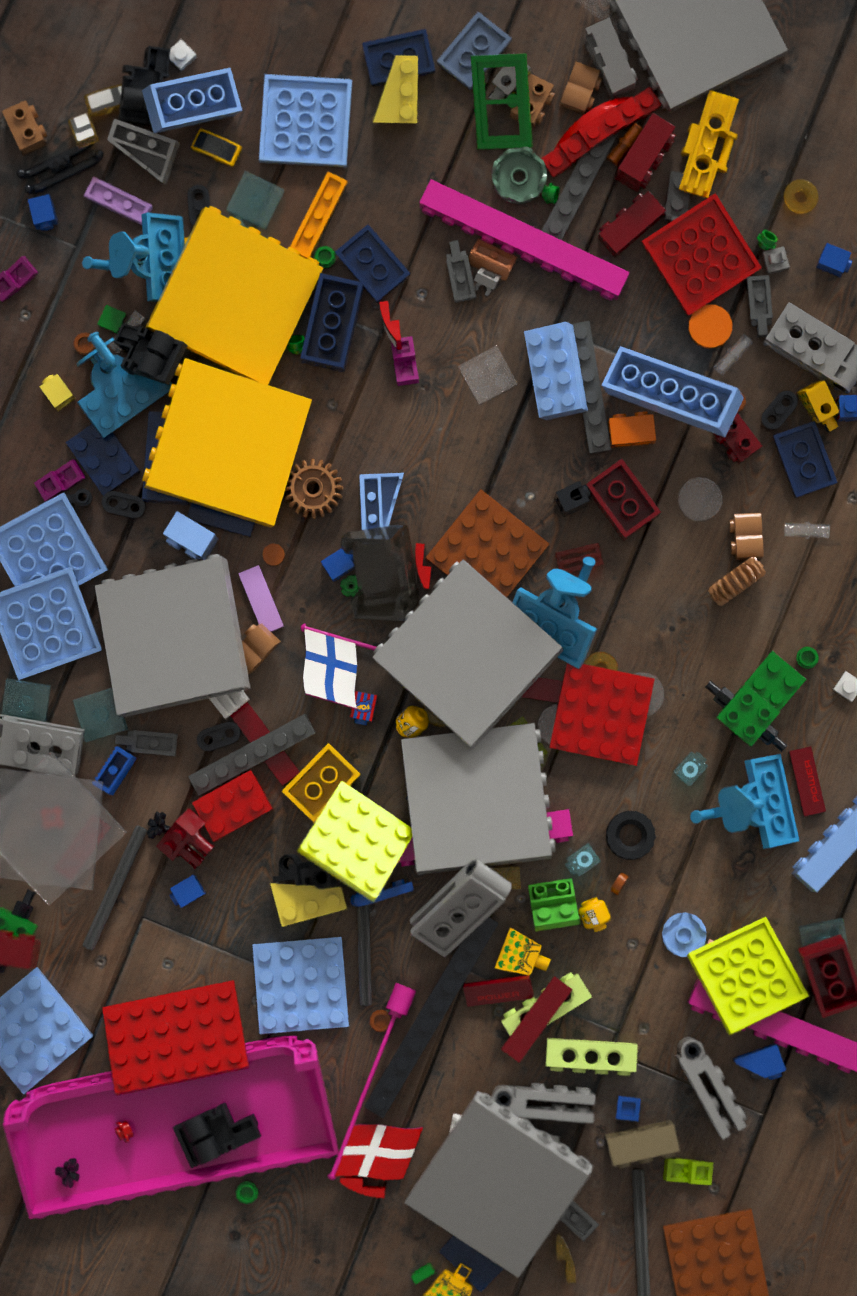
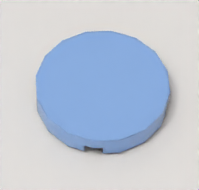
[662,912,707,957]

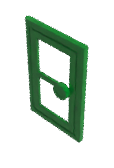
[471,53,533,149]

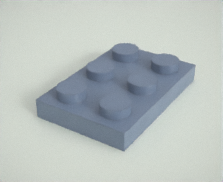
[437,12,512,91]

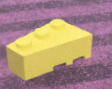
[372,55,418,123]
[270,883,348,927]

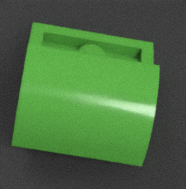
[528,878,580,931]

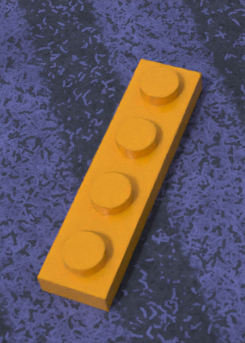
[290,172,348,259]

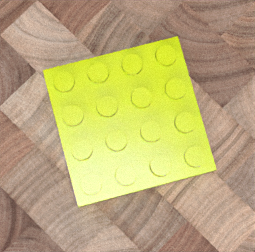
[298,781,413,902]
[687,917,809,1036]

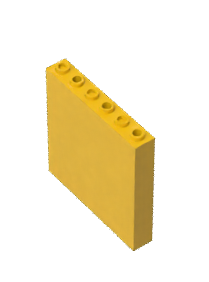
[145,206,323,385]
[142,358,312,528]

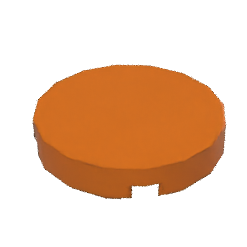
[688,305,732,349]

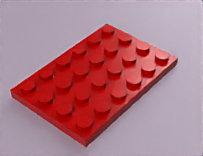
[102,980,249,1096]

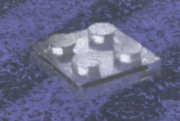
[458,345,518,406]

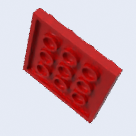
[641,193,762,316]
[549,663,655,766]

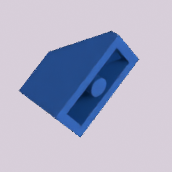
[732,1043,786,1080]

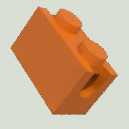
[608,411,656,448]

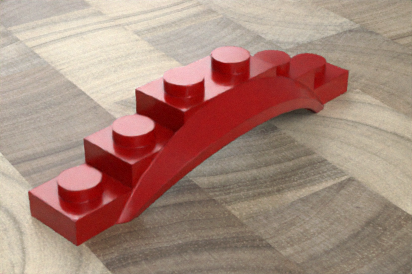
[541,87,662,178]

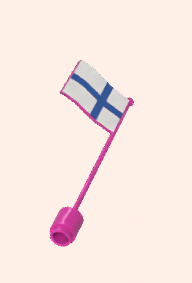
[301,624,376,709]

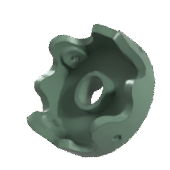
[492,147,547,204]

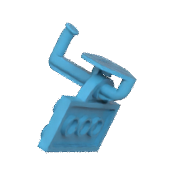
[82,212,185,302]
[76,332,172,438]
[512,557,597,669]
[690,754,800,849]

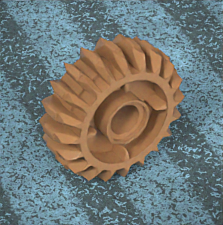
[285,459,343,519]
[708,557,766,606]

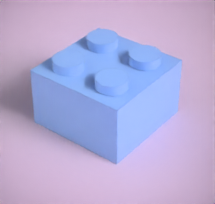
[163,511,218,560]

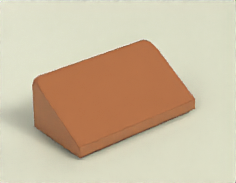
[468,239,517,281]

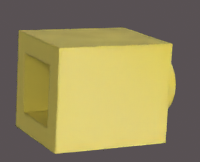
[40,374,76,411]

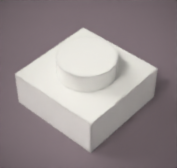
[170,39,197,71]
[833,671,857,702]

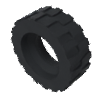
[606,811,656,860]

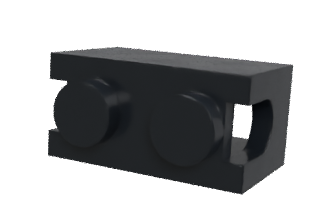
[554,481,591,518]

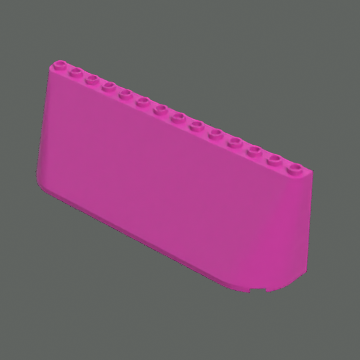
[3,1036,339,1219]

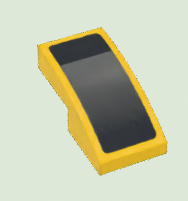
[191,128,242,167]

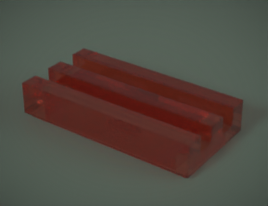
[555,543,604,573]

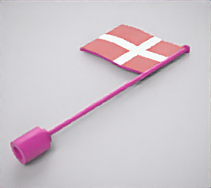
[328,983,423,1180]

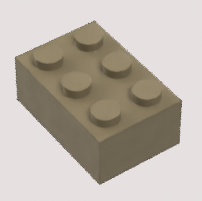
[605,1120,680,1168]

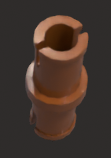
[606,123,643,166]

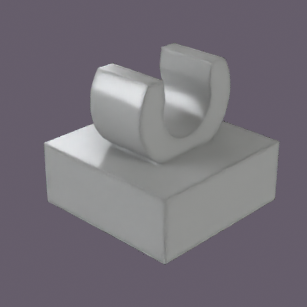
[762,246,790,274]
[474,267,501,296]

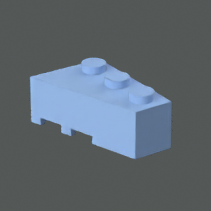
[359,473,404,544]

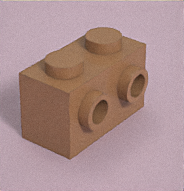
[510,73,555,129]
[2,100,48,156]

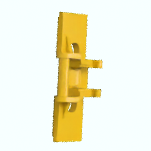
[679,90,739,198]

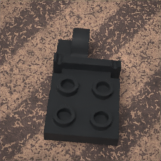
[118,46,171,125]
[114,323,188,385]
[273,854,348,889]
[173,1103,262,1168]

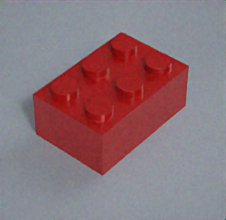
[192,770,274,842]

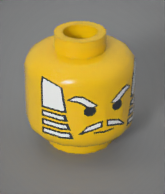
[396,705,429,738]
[578,897,611,932]

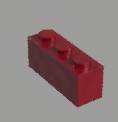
[598,191,666,258]

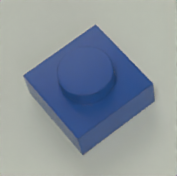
[615,1096,641,1121]

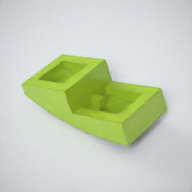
[663,1158,713,1185]

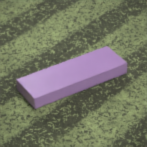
[84,176,153,225]
[238,565,284,632]

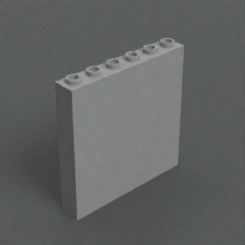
[608,0,788,114]
[95,554,251,717]
[372,559,563,750]
[401,723,555,875]
[405,1091,593,1278]

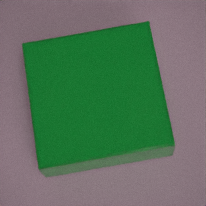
[97,305,127,334]
[411,1262,435,1285]

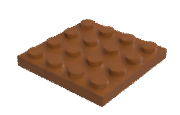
[426,489,550,598]
[663,1209,769,1296]

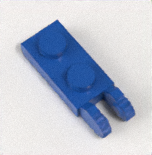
[349,879,414,907]

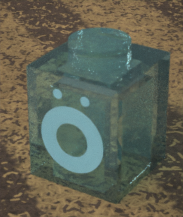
[672,751,708,787]
[565,843,601,877]

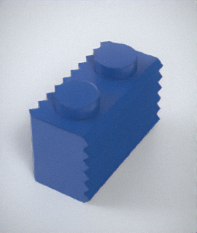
[93,746,137,795]

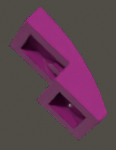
[0,256,38,302]
[391,336,419,386]
[34,460,86,502]

